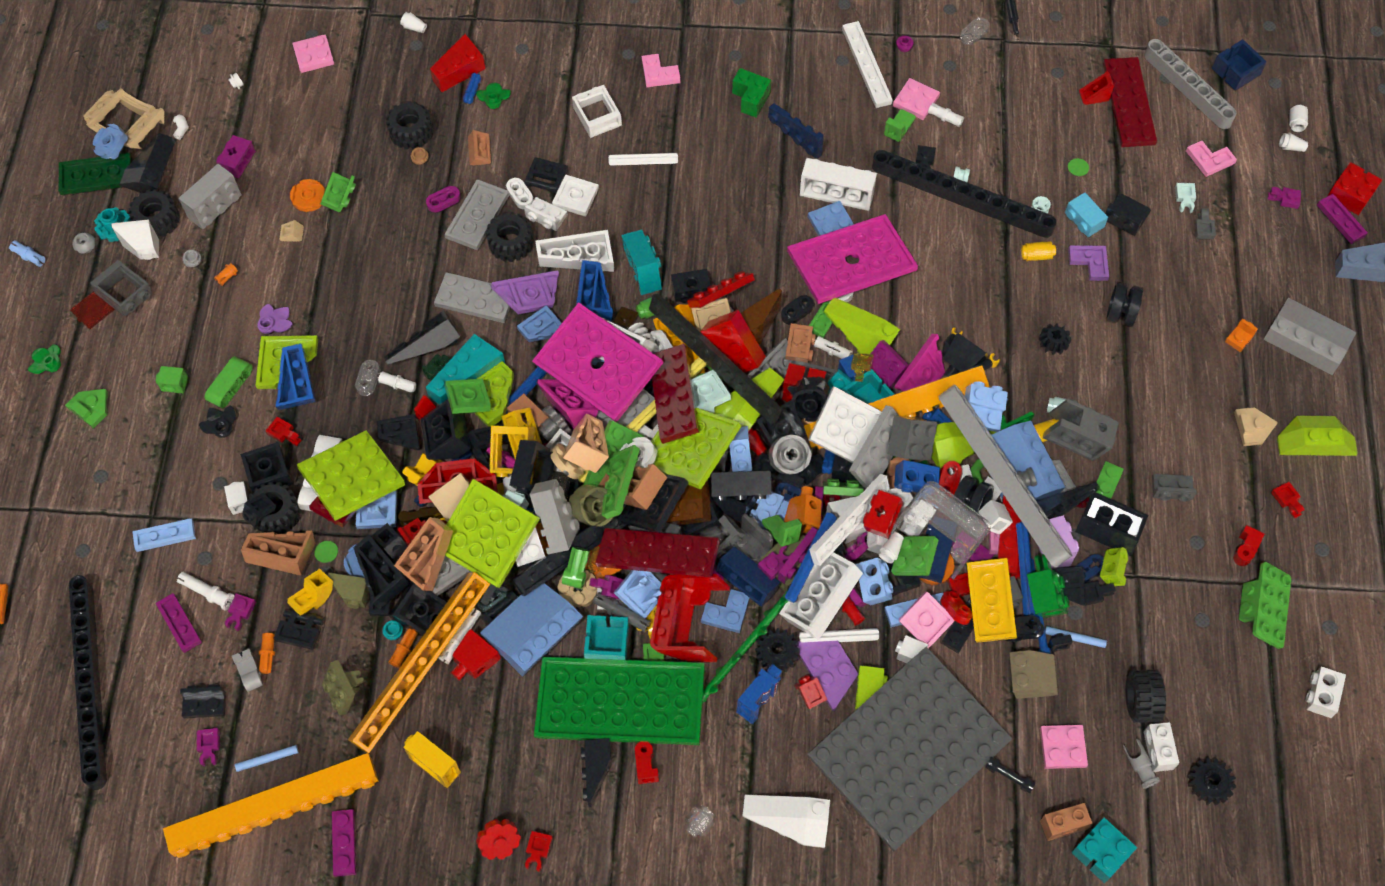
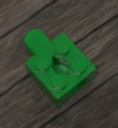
[1027,554,1070,618]

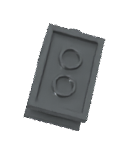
[1043,399,1119,461]

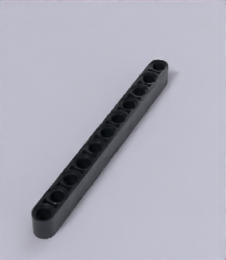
[872,150,1057,238]
[69,575,107,790]

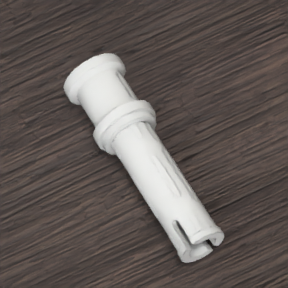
[177,571,235,610]

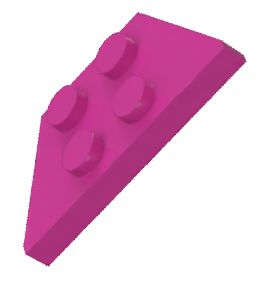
[894,334,945,392]

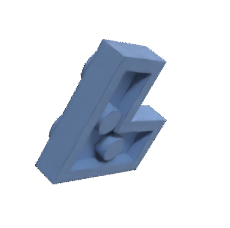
[701,589,750,633]

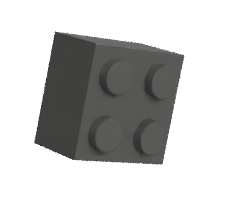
[887,416,937,461]

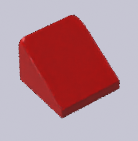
[414,395,436,420]

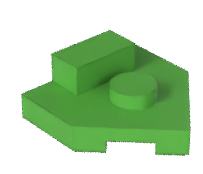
[65,389,108,429]

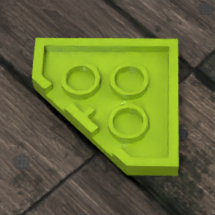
[255,336,318,389]
[474,361,514,427]

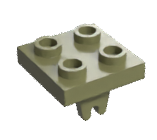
[322,660,364,716]

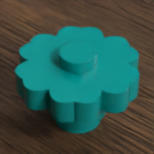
[94,207,132,242]

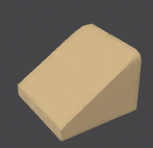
[279,220,304,241]

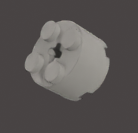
[769,435,811,474]

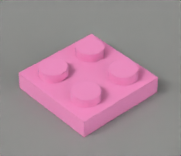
[293,34,334,73]
[893,78,940,120]
[898,591,955,649]
[1040,725,1088,769]

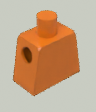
[784,486,822,534]

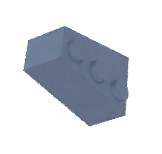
[1335,243,1385,282]

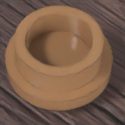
[411,147,429,165]

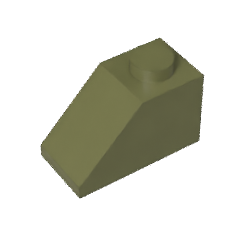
[328,573,369,609]

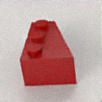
[430,34,485,92]
[700,309,766,373]

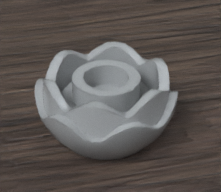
[72,232,95,253]

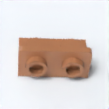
[785,323,816,363]

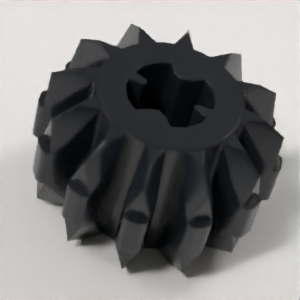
[1039,323,1071,355]

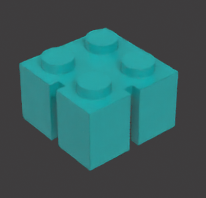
[842,369,895,404]
[584,615,629,660]
[1072,817,1137,884]

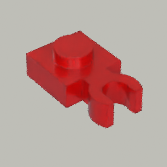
[525,831,553,872]

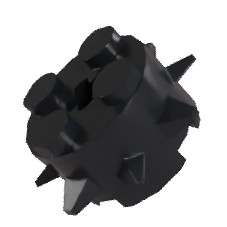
[786,377,831,422]

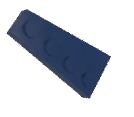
[768,103,824,159]

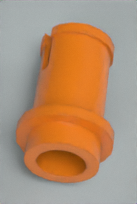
[214,263,238,286]

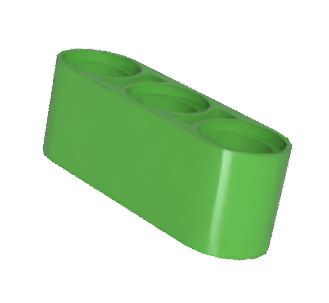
[205,356,253,408]

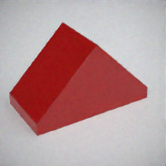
[1079,71,1114,105]

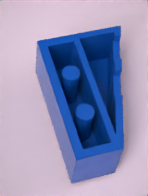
[276,344,316,410]

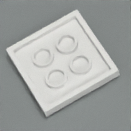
[808,387,882,463]

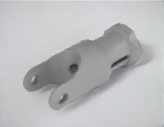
[1123,738,1160,789]

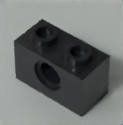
[671,269,711,302]

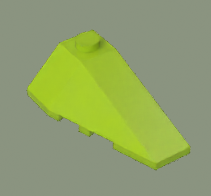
[931,422,996,471]

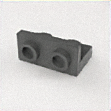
[1152,474,1197,502]

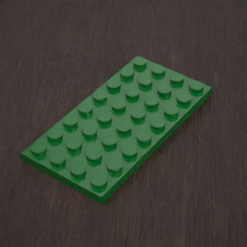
[534,657,705,745]

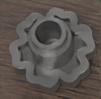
[538,406,572,441]

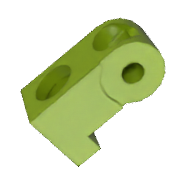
[1100,547,1128,586]

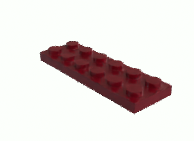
[1103,57,1157,147]
[652,344,699,444]
[595,528,720,577]

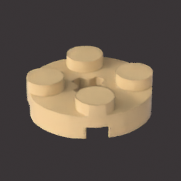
[550,444,585,479]
[558,570,597,608]

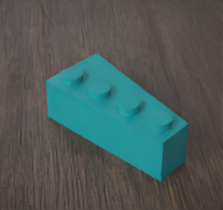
[426,334,505,405]

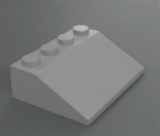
[1264,298,1357,375]

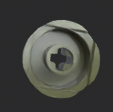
[569,484,613,526]

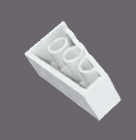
[535,230,614,272]

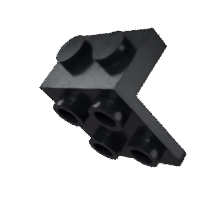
[1105,194,1151,236]

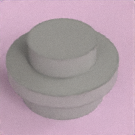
[183,250,202,267]

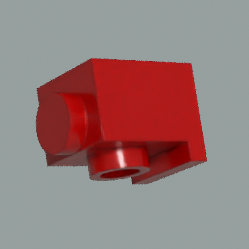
[397,518,426,546]

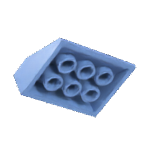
[990,421,1065,501]
[480,583,583,677]

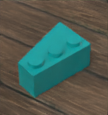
[621,229,662,295]

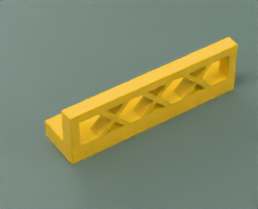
[501,408,553,484]

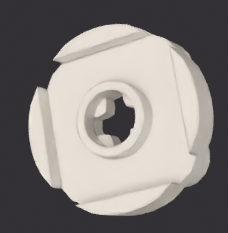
[620,437,658,468]

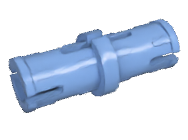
[9,240,45,267]

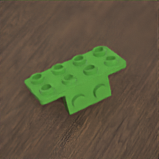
[1239,562,1291,649]

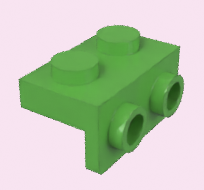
[320,172,356,212]

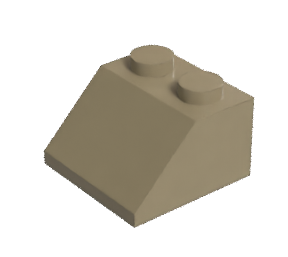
[1010,650,1058,699]

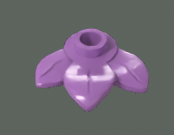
[258,304,293,334]

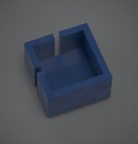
[1212,39,1267,91]

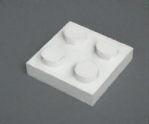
[552,175,599,217]

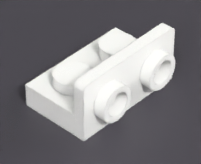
[524,197,567,231]

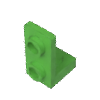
[884,109,916,142]
[762,515,802,547]

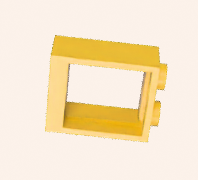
[490,426,535,477]
[403,731,461,788]

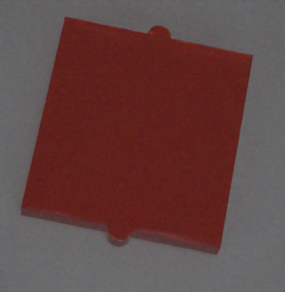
[70,291,115,330]

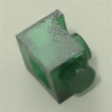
[422,354,451,381]

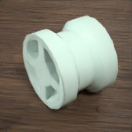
[954,166,970,182]
[1032,196,1051,213]

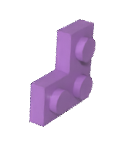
[1068,246,1109,281]

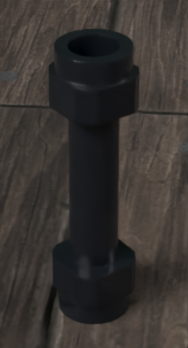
[985,757,1036,793]

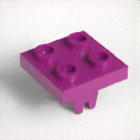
[862,340,909,390]

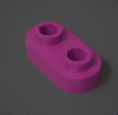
[426,186,461,213]

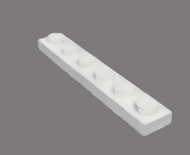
[842,21,893,108]
[809,474,890,566]

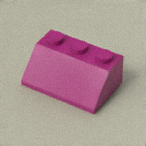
[537,379,599,428]

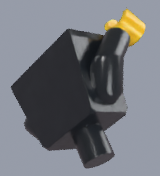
[942,327,1000,377]

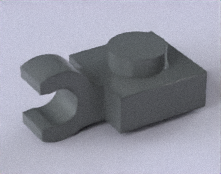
[1195,208,1216,239]

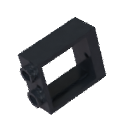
[509,440,554,499]

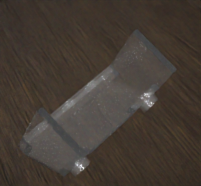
[891,481,991,580]

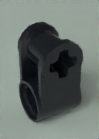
[1006,615,1044,642]

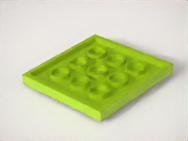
[651,408,742,489]
[297,430,405,521]
[445,479,540,588]

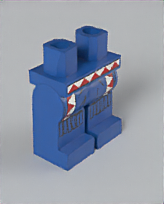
[736,664,782,725]

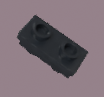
[180,684,226,719]

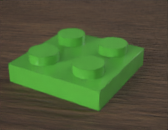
[445,379,491,414]
[822,478,864,496]
[891,536,939,576]

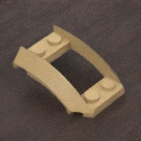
[83,88,164,149]

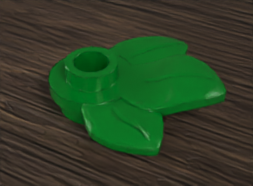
[476,82,511,109]
[28,344,61,374]

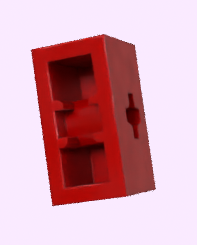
[863,490,903,539]

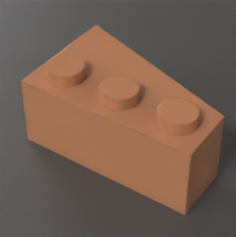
[598,464,667,510]
[394,517,453,591]
[241,531,315,575]

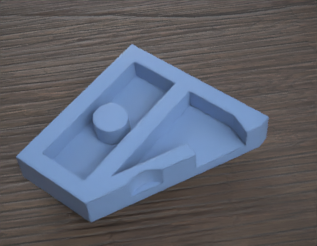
[517,305,562,342]

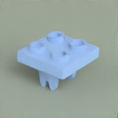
[356,490,397,529]
[614,570,662,619]

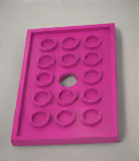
[787,214,918,304]
[532,302,664,423]

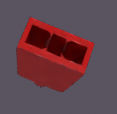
[451,629,501,681]

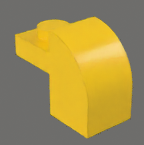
[402,453,444,485]
[287,569,333,616]

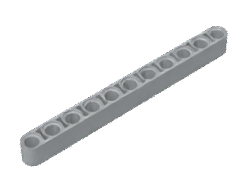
[938,384,1072,568]

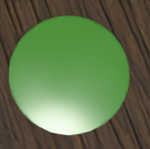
[1068,158,1089,176]
[314,541,338,563]

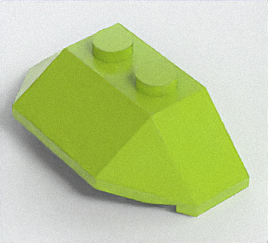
[1277,416,1358,456]

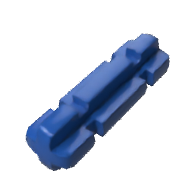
[463,73,481,104]
[822,449,835,474]

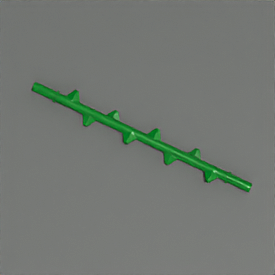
[703,590,788,703]

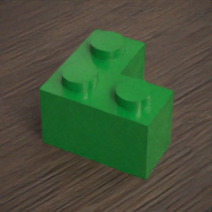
[732,68,771,118]

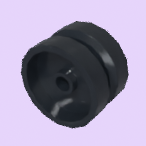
[1106,281,1143,327]
[950,475,994,526]

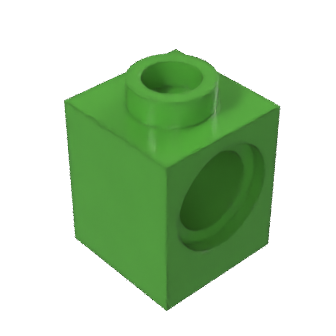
[156,366,188,394]

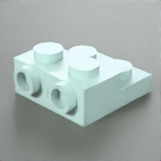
[691,370,731,413]

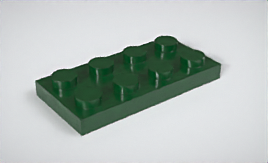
[58,153,132,195]

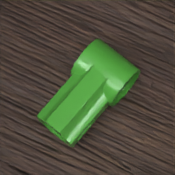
[562,547,590,589]

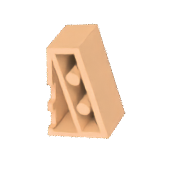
[563,414,609,473]

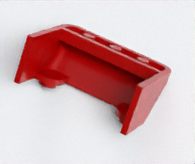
[650,574,730,662]

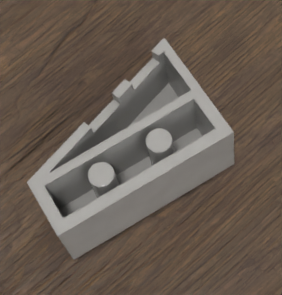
[530,479,579,554]

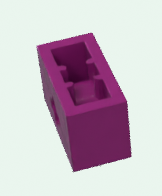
[216,135,256,178]

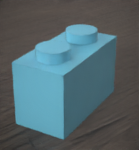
[1065,193,1108,237]

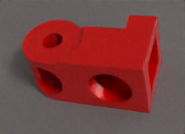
[1233,525,1265,566]
[635,741,659,784]

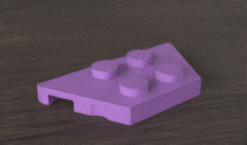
[491,271,559,314]
[797,640,858,712]

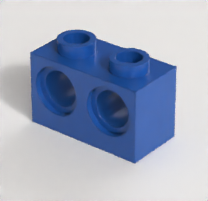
[894,460,940,496]

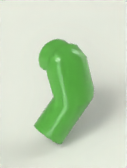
[970,459,984,485]

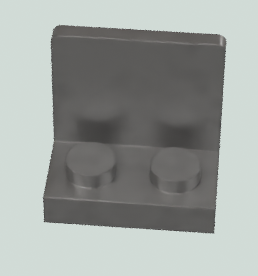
[732,513,773,564]

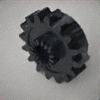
[755,628,800,672]
[1187,758,1236,806]

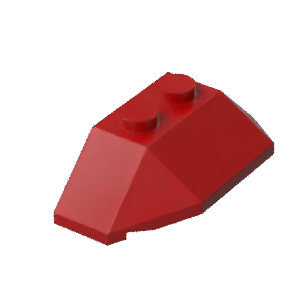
[417,458,498,504]

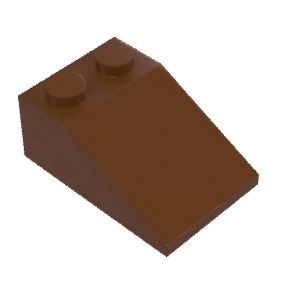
[741,288,782,345]
[667,478,711,525]

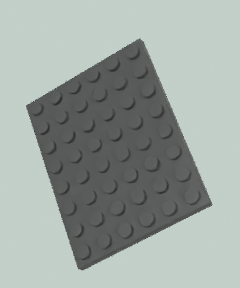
[807,647,1012,852]

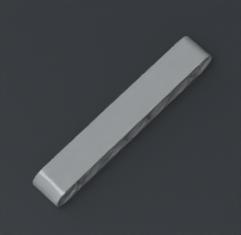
[1144,39,1237,129]

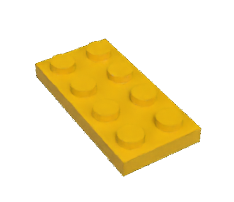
[967,558,1017,643]

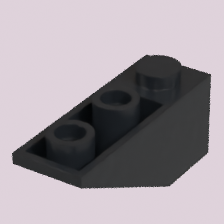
[372,523,413,582]
[581,738,611,807]

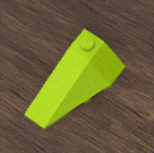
[824,298,900,359]
[714,367,784,431]

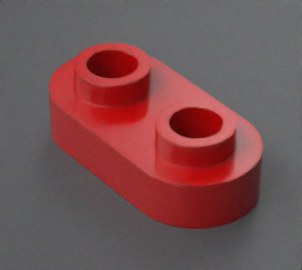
[936,461,962,500]
[940,591,973,625]

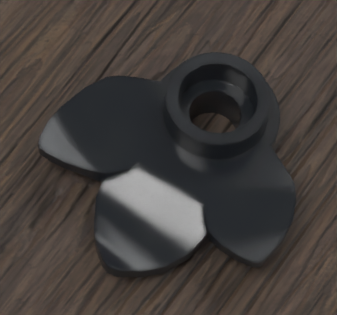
[199,405,236,438]

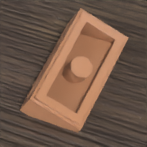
[468,130,491,165]

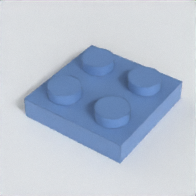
[808,201,854,236]

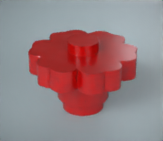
[476,819,521,860]

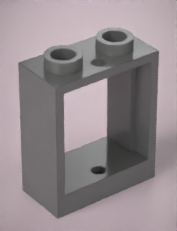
[90,260,152,317]

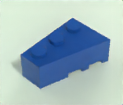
[576,260,613,322]

